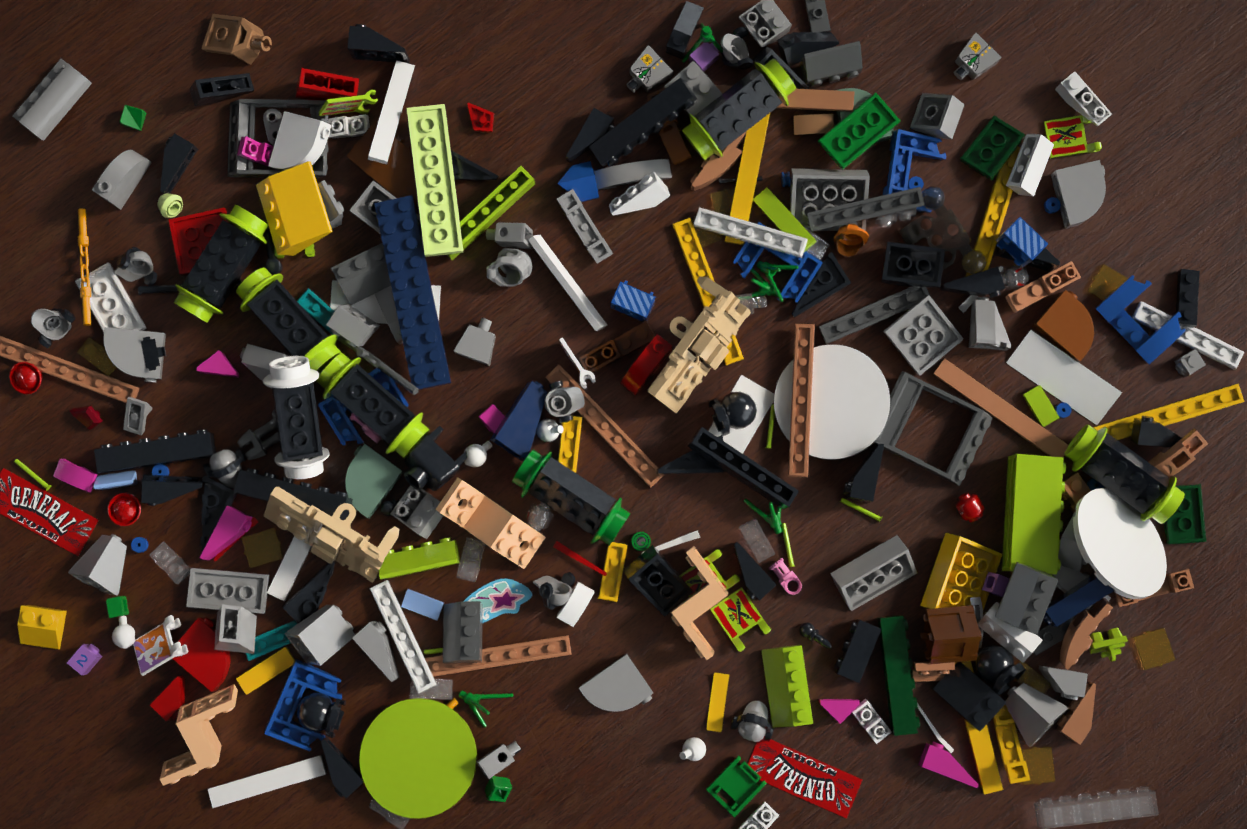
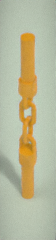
[78,208,91,326]

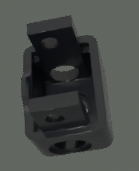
[404,426,467,491]

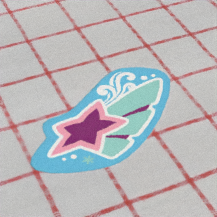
[463,578,532,623]

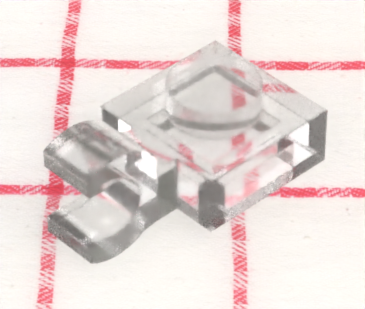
[735,293,767,314]

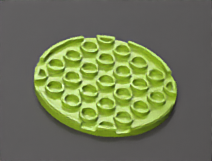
[359,699,477,818]

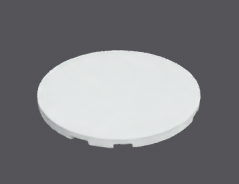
[774,345,890,460]
[1073,488,1167,599]

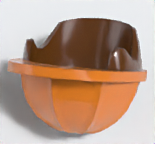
[834,224,869,257]

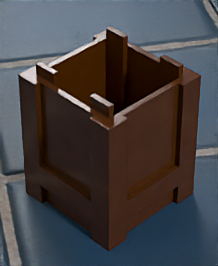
[920,605,982,664]

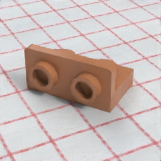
[1062,472,1091,513]
[912,661,955,682]

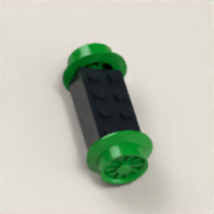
[512,449,631,546]

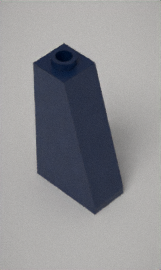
[490,381,547,461]
[1043,573,1114,627]

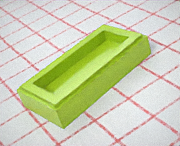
[1023,385,1060,427]

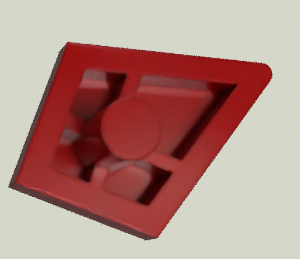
[467,103,494,133]

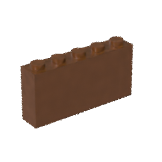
[346,121,420,216]

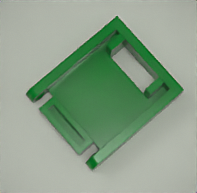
[706,755,767,817]

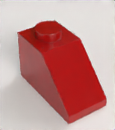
[150,675,185,722]

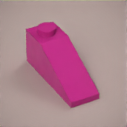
[200,506,253,560]
[919,741,979,788]

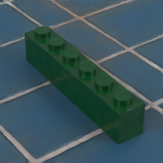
[877,615,920,736]

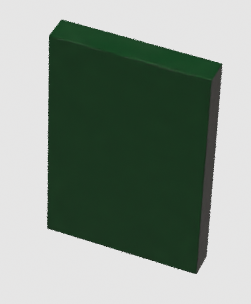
[960,115,1025,181]
[1164,484,1207,544]

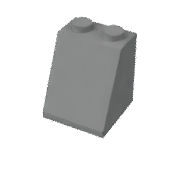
[284,604,355,666]

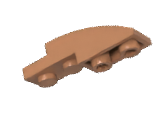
[690,132,746,191]
[1005,261,1081,313]
[1149,428,1208,478]
[1059,598,1113,670]

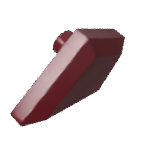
[69,405,103,430]

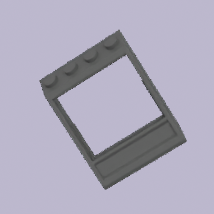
[227,99,329,179]
[873,371,992,486]

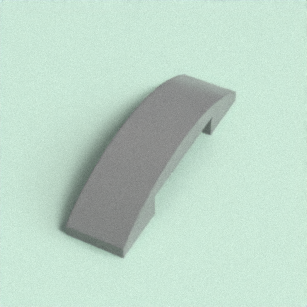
[594,159,672,190]
[557,189,613,264]

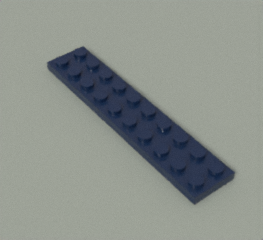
[374,195,451,390]

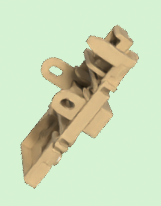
[648,276,751,414]
[264,487,399,583]

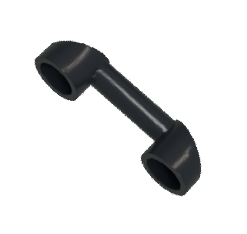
[263,222,283,275]

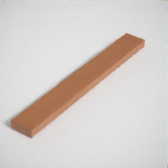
[715,85,855,112]
[788,324,815,478]
[0,336,140,403]
[933,358,1068,457]
[545,365,664,488]
[425,635,572,677]

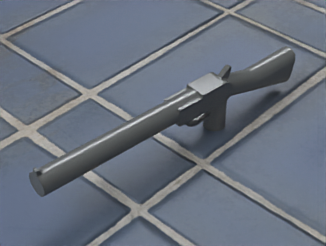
[338,335,419,395]

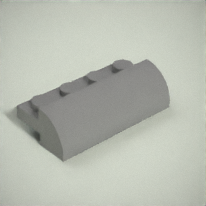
[13,59,92,141]

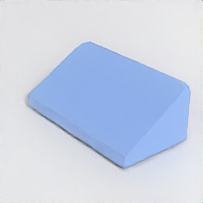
[93,470,138,490]
[401,589,445,621]

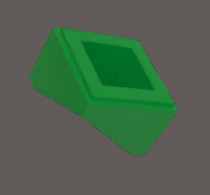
[120,105,147,131]
[106,596,129,618]
[485,776,512,802]

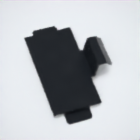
[141,337,166,371]

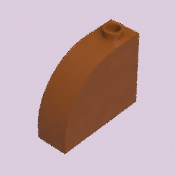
[1032,290,1094,362]

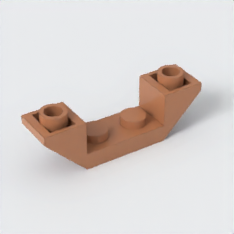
[1114,569,1194,607]

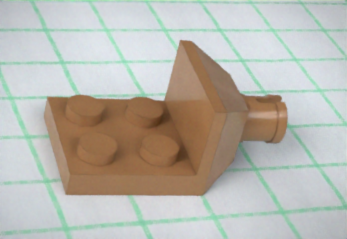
[201,14,272,65]

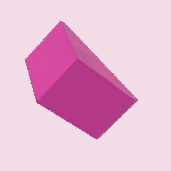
[197,351,239,378]
[818,699,860,724]

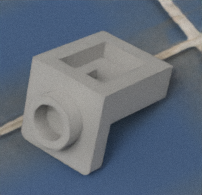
[1174,349,1206,377]

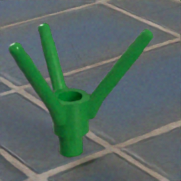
[682,23,723,63]
[757,261,799,302]
[737,267,780,300]
[744,499,782,534]
[459,690,514,728]

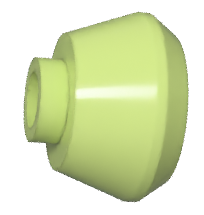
[157,193,183,218]

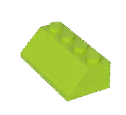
[379,537,461,579]
[761,645,813,727]

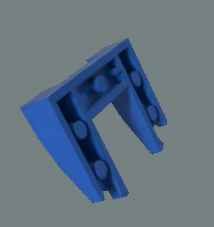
[883,129,946,213]
[733,222,823,303]
[1096,275,1186,364]
[318,368,409,445]
[264,659,342,751]

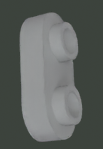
[263,109,283,146]

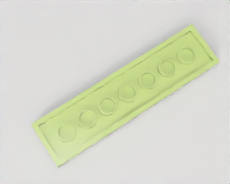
[407,104,463,257]

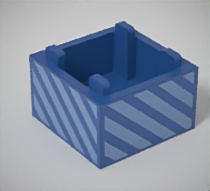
[995,217,1048,267]
[611,280,656,322]

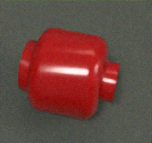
[956,492,985,522]

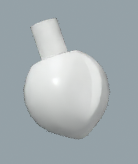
[536,419,564,442]
[464,441,492,467]
[112,616,135,649]
[680,737,706,761]

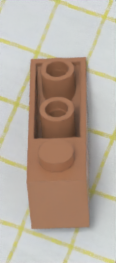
[1056,682,1096,745]

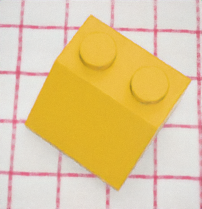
[17,605,67,649]

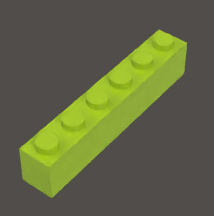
[447,166,535,261]

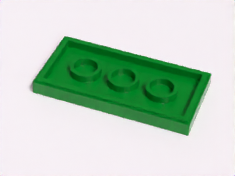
[818,93,901,170]

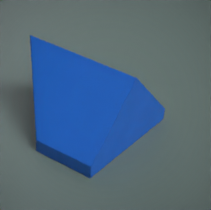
[558,161,599,202]

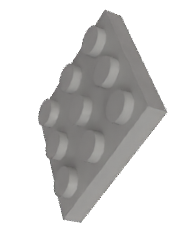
[883,295,963,376]

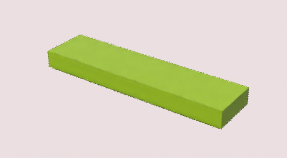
[753,188,816,252]

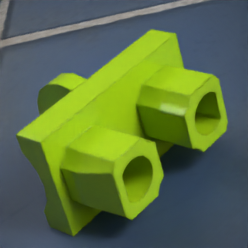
[1089,628,1128,662]

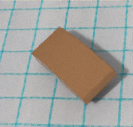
[794,114,835,135]

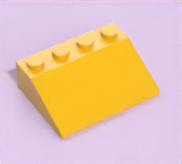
[256,162,332,256]
[920,533,1002,610]

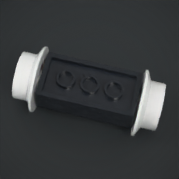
[263,356,330,479]

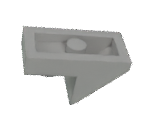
[123,397,152,436]

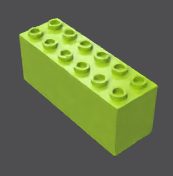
[1002,454,1066,575]

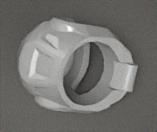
[486,248,532,287]

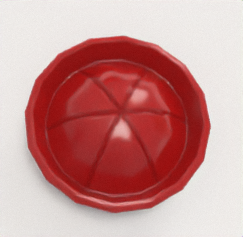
[9,362,42,394]
[107,493,141,526]

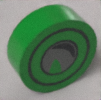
[632,532,651,551]

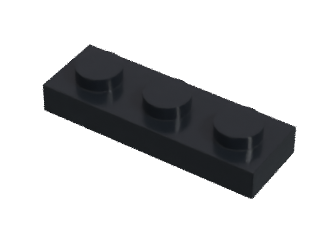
[1176,269,1200,328]

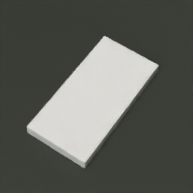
[75,262,146,332]

